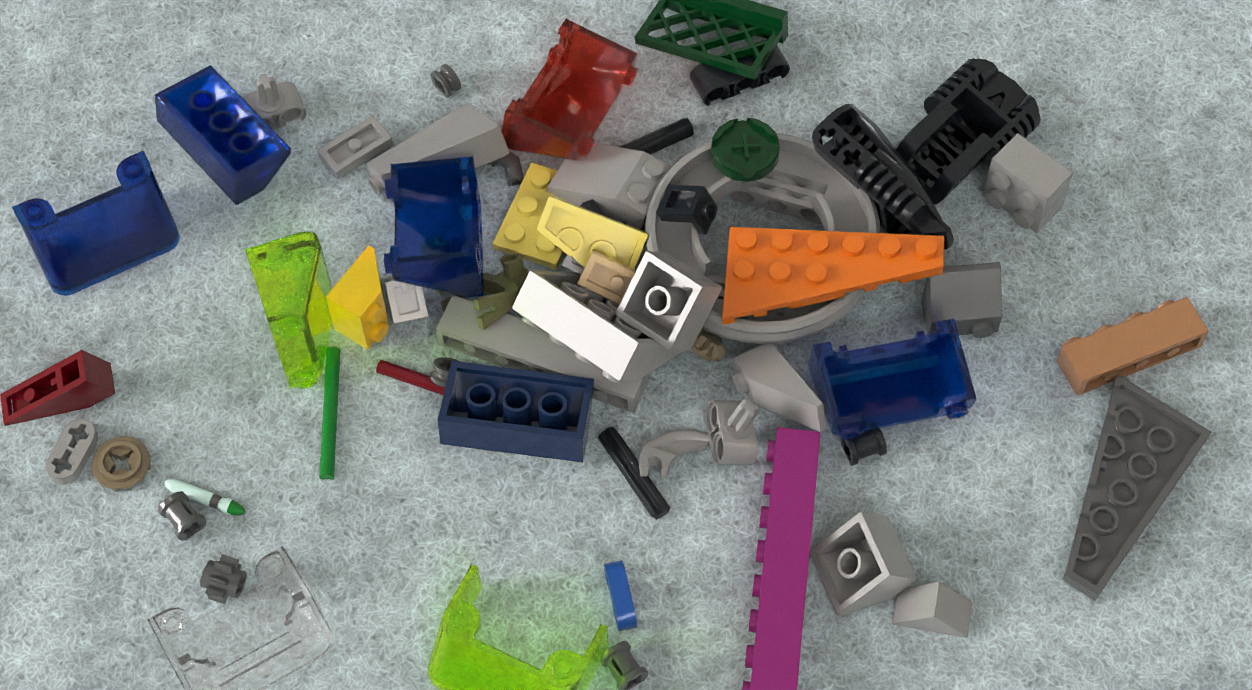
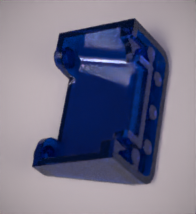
[12,151,180,296]
[384,156,484,298]
[808,318,977,439]

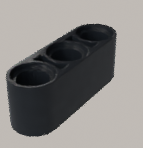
[689,39,790,106]

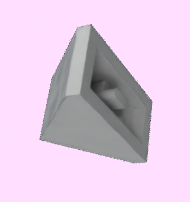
[892,582,972,638]

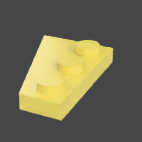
[537,195,648,269]

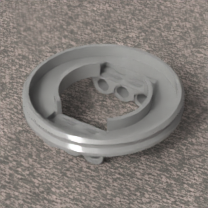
[645,133,881,344]

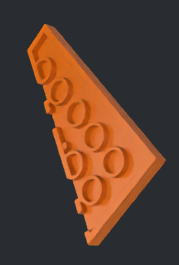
[722,227,944,325]

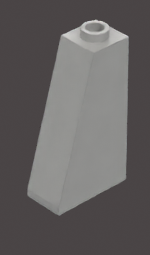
[366,103,510,203]

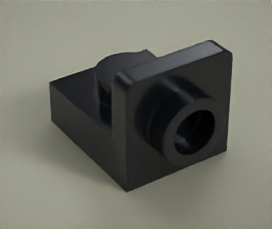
[656,185,718,235]

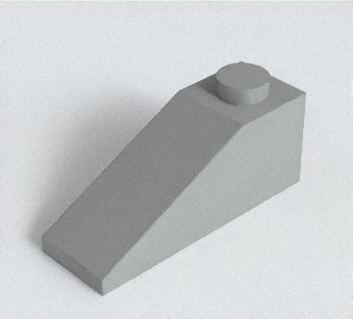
[732,344,827,432]

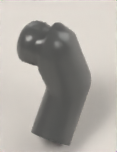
[487,150,524,186]

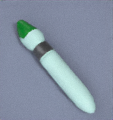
[165,479,245,516]

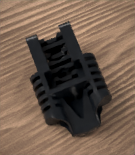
[896,58,1041,204]
[812,104,954,249]

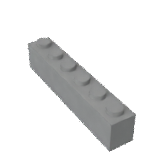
[435,295,650,413]

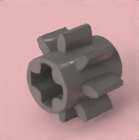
[200,554,247,604]

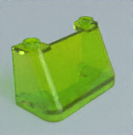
[245,231,332,389]

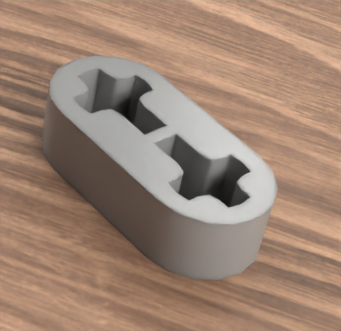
[46,419,98,485]

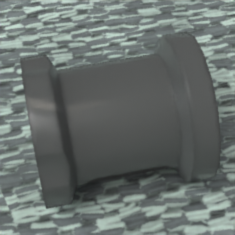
[158,491,206,541]
[600,641,649,690]

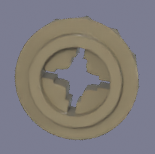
[692,328,727,362]
[91,436,151,492]

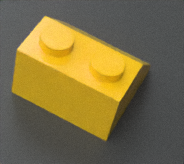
[326,245,389,350]

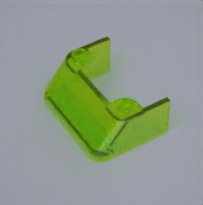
[427,564,609,690]

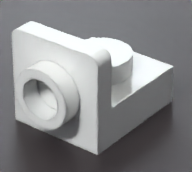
[385,271,428,324]

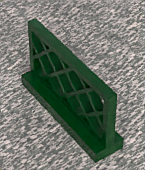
[635,0,788,79]

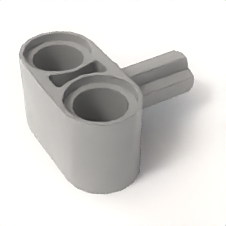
[236,74,307,137]
[706,398,759,465]

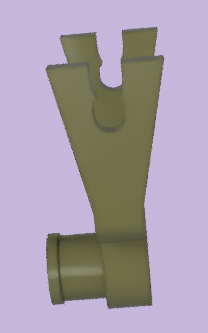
[437,253,529,330]

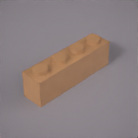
[1057,297,1209,396]

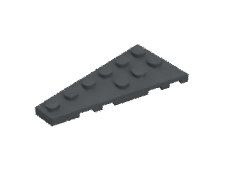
[1063,374,1211,600]

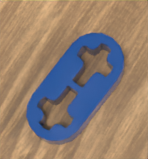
[604,560,637,632]

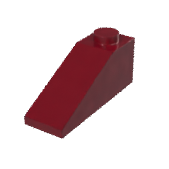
[0,350,115,426]

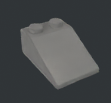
[546,140,672,230]

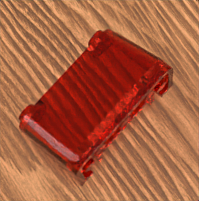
[501,19,638,161]

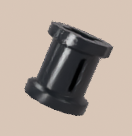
[841,423,887,466]

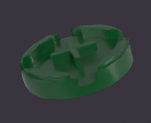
[711,118,780,182]

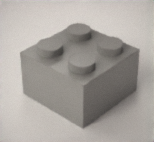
[983,133,1073,233]
[615,251,722,351]

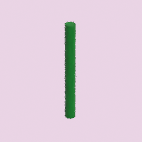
[319,347,341,480]

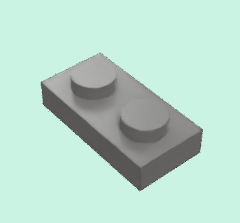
[317,115,393,179]

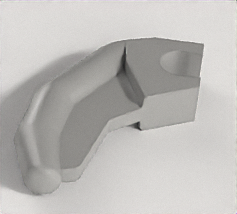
[639,429,710,477]

